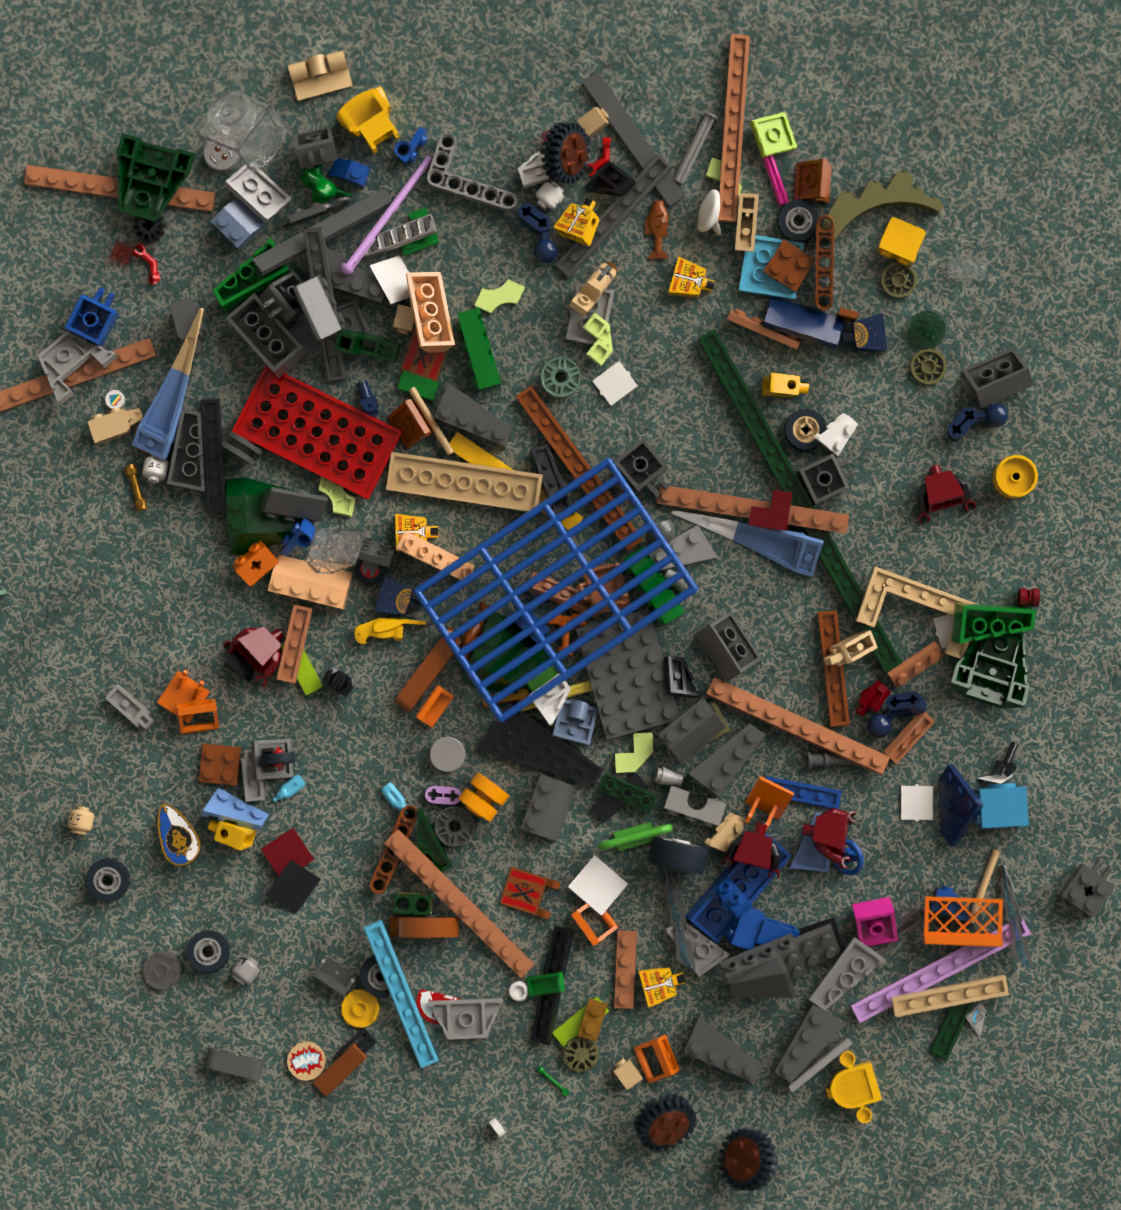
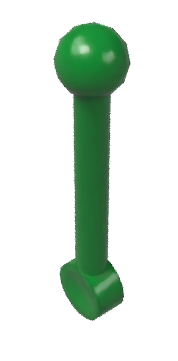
[537,1066,569,1096]

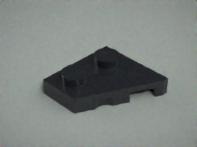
[585,160,636,197]
[664,656,702,698]

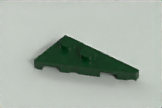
[417,808,452,883]

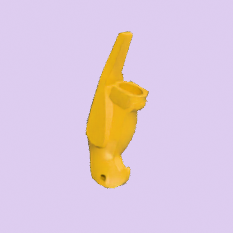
[354,618,426,644]

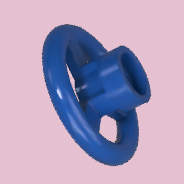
[833,839,864,875]

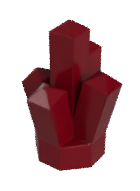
[855,680,891,717]

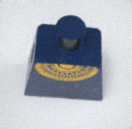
[842,314,887,352]
[374,576,421,616]

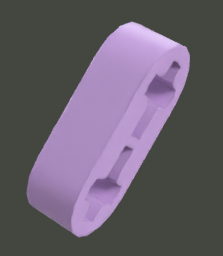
[425,786,461,805]

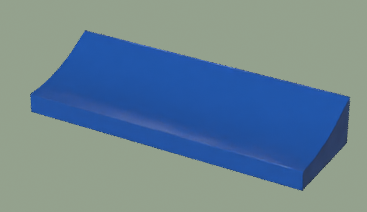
[686,833,792,944]

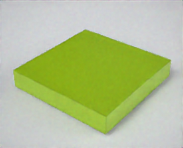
[750,112,797,158]

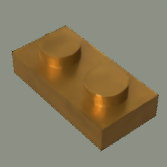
[578,998,608,1042]

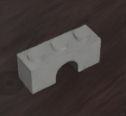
[664,786,726,828]

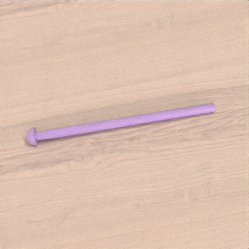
[340,155,433,275]

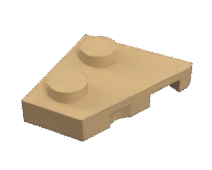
[705,812,745,852]

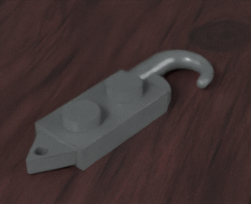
[278,196,351,228]

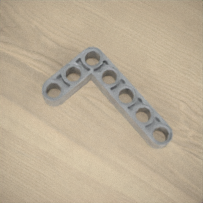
[427,133,517,212]

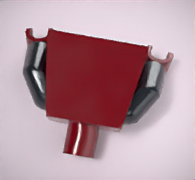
[917,465,976,523]
[721,822,781,879]

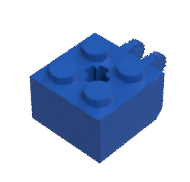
[65,287,119,347]

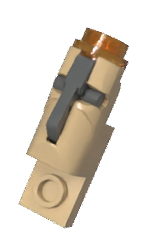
[569,262,617,317]

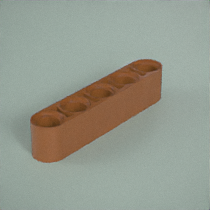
[815,214,835,310]
[394,627,463,713]
[370,805,417,894]

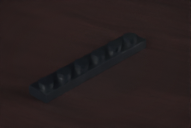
[200,398,227,514]
[530,926,574,1045]

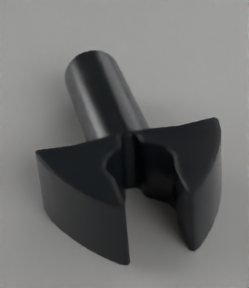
[996,742,1018,777]

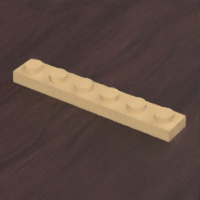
[891,975,1009,1017]

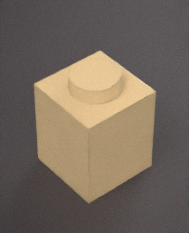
[577,107,610,137]
[393,304,415,335]
[613,1058,643,1090]

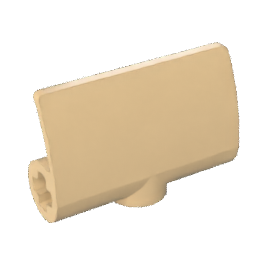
[288,51,352,101]

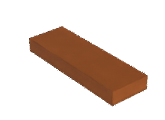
[313,1043,367,1097]

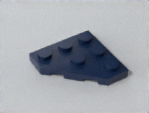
[939,764,984,847]

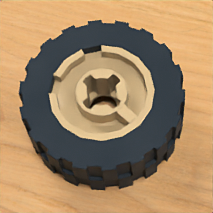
[784,408,827,452]

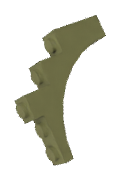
[821,170,944,242]

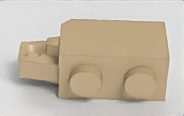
[87,407,143,445]
[823,630,878,666]

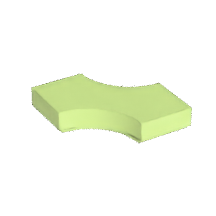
[474,279,525,314]
[318,477,356,517]

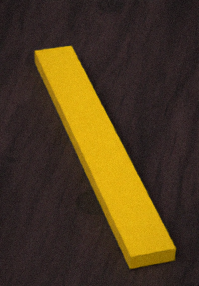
[449,432,584,530]

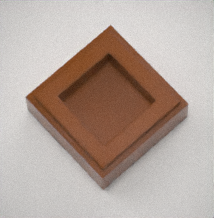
[837,307,859,322]

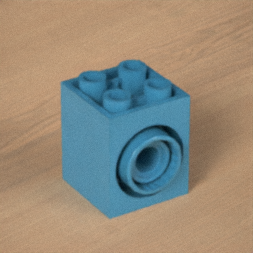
[973,783,1029,828]

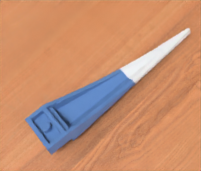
[671,510,823,577]

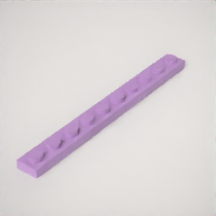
[850,918,1031,1023]

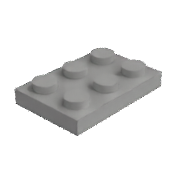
[224,160,292,224]
[566,283,615,345]

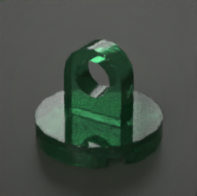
[907,311,946,349]

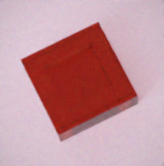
[110,240,135,265]

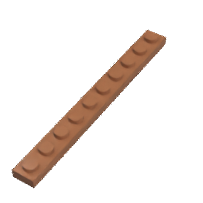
[718,34,750,223]
[24,165,216,212]
[0,338,157,412]
[657,484,849,534]
[706,677,890,776]
[384,829,535,978]

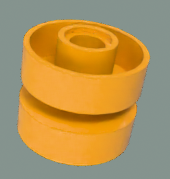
[458,772,510,822]

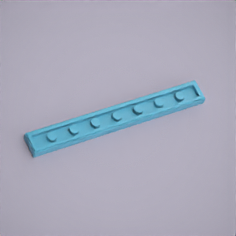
[363,920,439,1068]

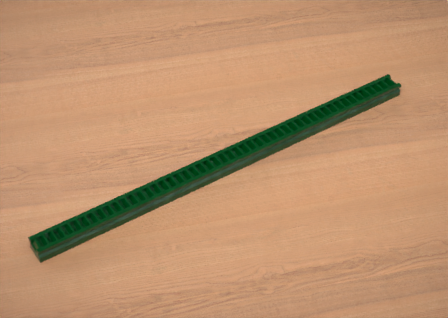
[698,329,902,673]

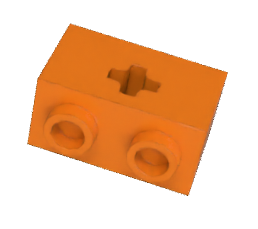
[232,541,279,587]

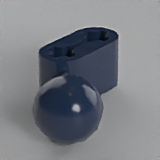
[518,203,558,263]
[947,403,1008,441]
[867,692,927,738]

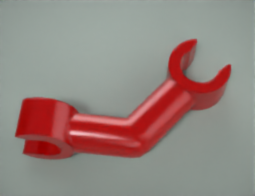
[587,137,611,177]
[131,243,160,285]

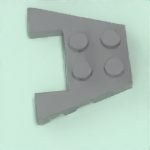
[38,331,118,405]

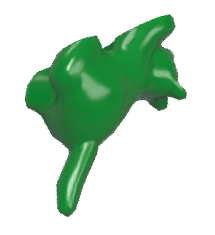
[300,164,353,205]

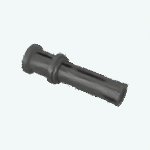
[806,751,857,769]

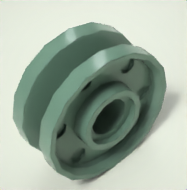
[541,357,581,398]

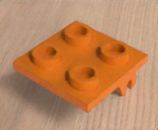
[157,669,210,724]
[745,776,794,830]

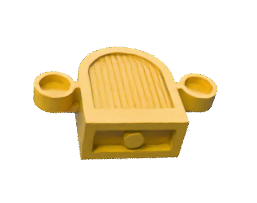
[826,1051,882,1123]

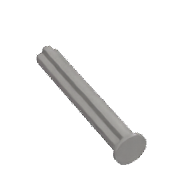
[674,112,718,184]

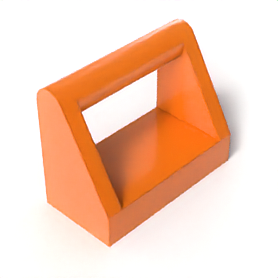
[415,685,454,728]
[177,698,219,734]
[571,903,618,946]
[633,1034,680,1083]

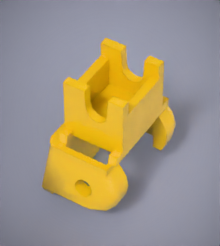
[336,87,400,155]

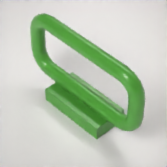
[598,822,673,851]

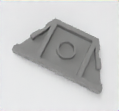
[429,998,503,1040]

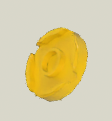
[341,989,379,1028]

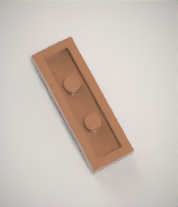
[887,641,944,689]
[883,712,935,765]

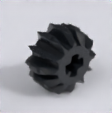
[133,216,166,243]
[322,667,355,696]

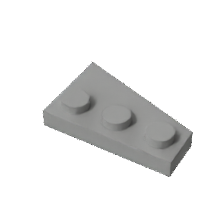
[649,525,717,571]
[665,920,730,977]

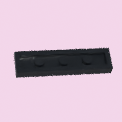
[530,444,575,519]

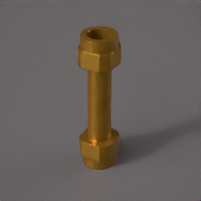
[124,464,148,511]
[482,689,529,708]

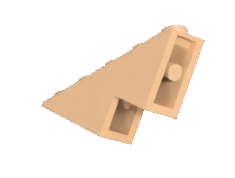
[397,531,475,580]

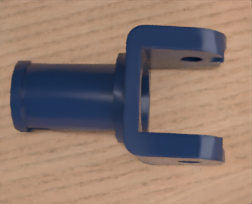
[356,380,379,417]

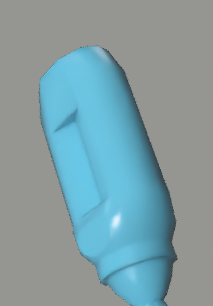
[273,774,306,802]
[381,783,409,815]

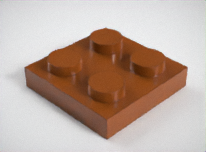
[763,240,816,293]
[199,743,242,786]

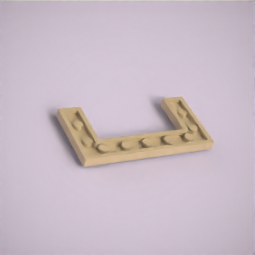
[855,567,976,659]

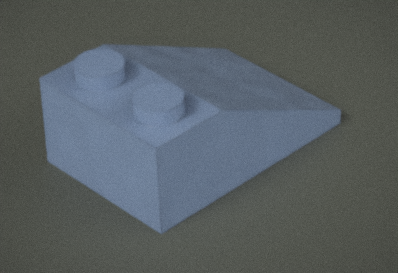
[210,197,277,251]

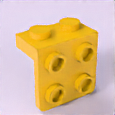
[877,217,926,266]

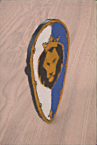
[157,804,201,866]

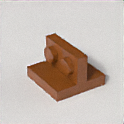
[794,158,832,203]
[387,399,434,449]

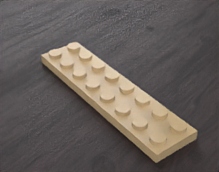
[386,452,543,511]

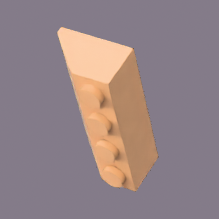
[405,272,455,353]
[268,555,353,610]

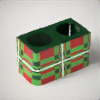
[394,892,433,915]

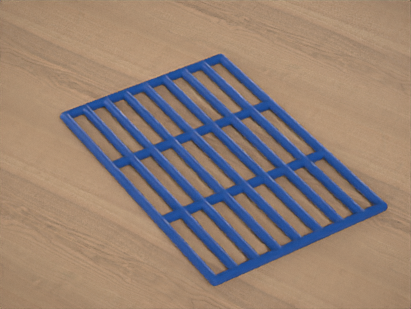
[413,458,698,723]

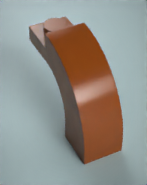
[389,916,459,938]

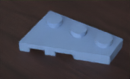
[201,788,269,831]
[790,813,830,872]

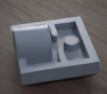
[552,700,598,746]

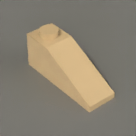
[735,193,759,252]

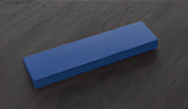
[765,776,842,809]

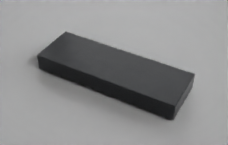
[591,773,648,823]

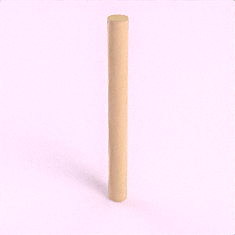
[408,387,454,456]
[969,849,1000,924]

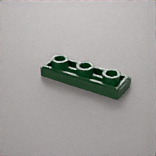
[597,772,658,814]

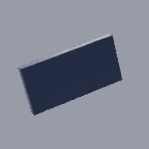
[763,296,844,349]

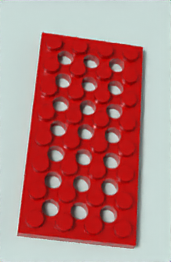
[232,365,403,500]

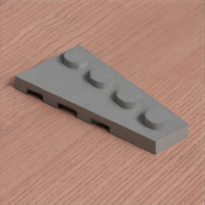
[809,937,886,1011]

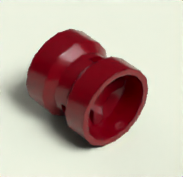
[1018,588,1040,607]

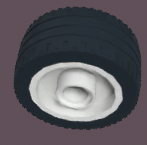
[648,836,708,875]

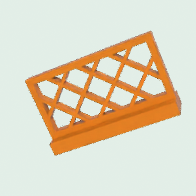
[922,896,1003,947]

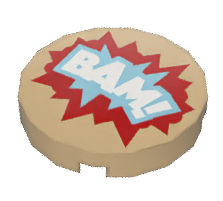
[287,1041,326,1081]

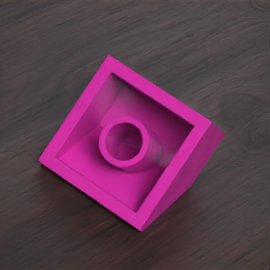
[852,897,898,946]

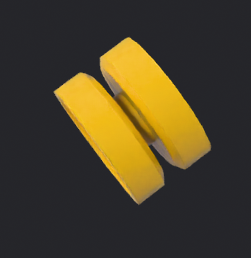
[992,455,1038,499]

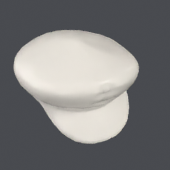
[697,189,721,235]

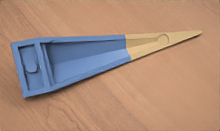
[132,308,204,460]

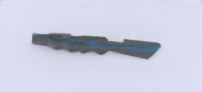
[999,865,1033,968]
[664,868,696,971]

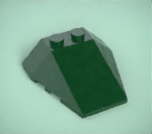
[117,133,195,222]
[226,478,302,555]
[461,612,549,694]
[950,632,1029,708]

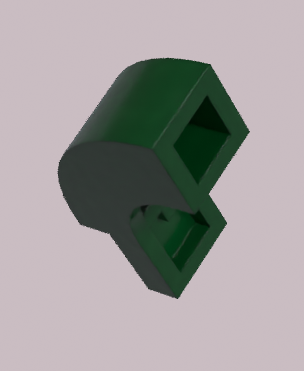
[334,330,401,363]

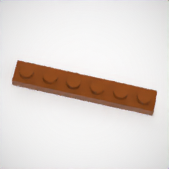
[817,610,850,727]

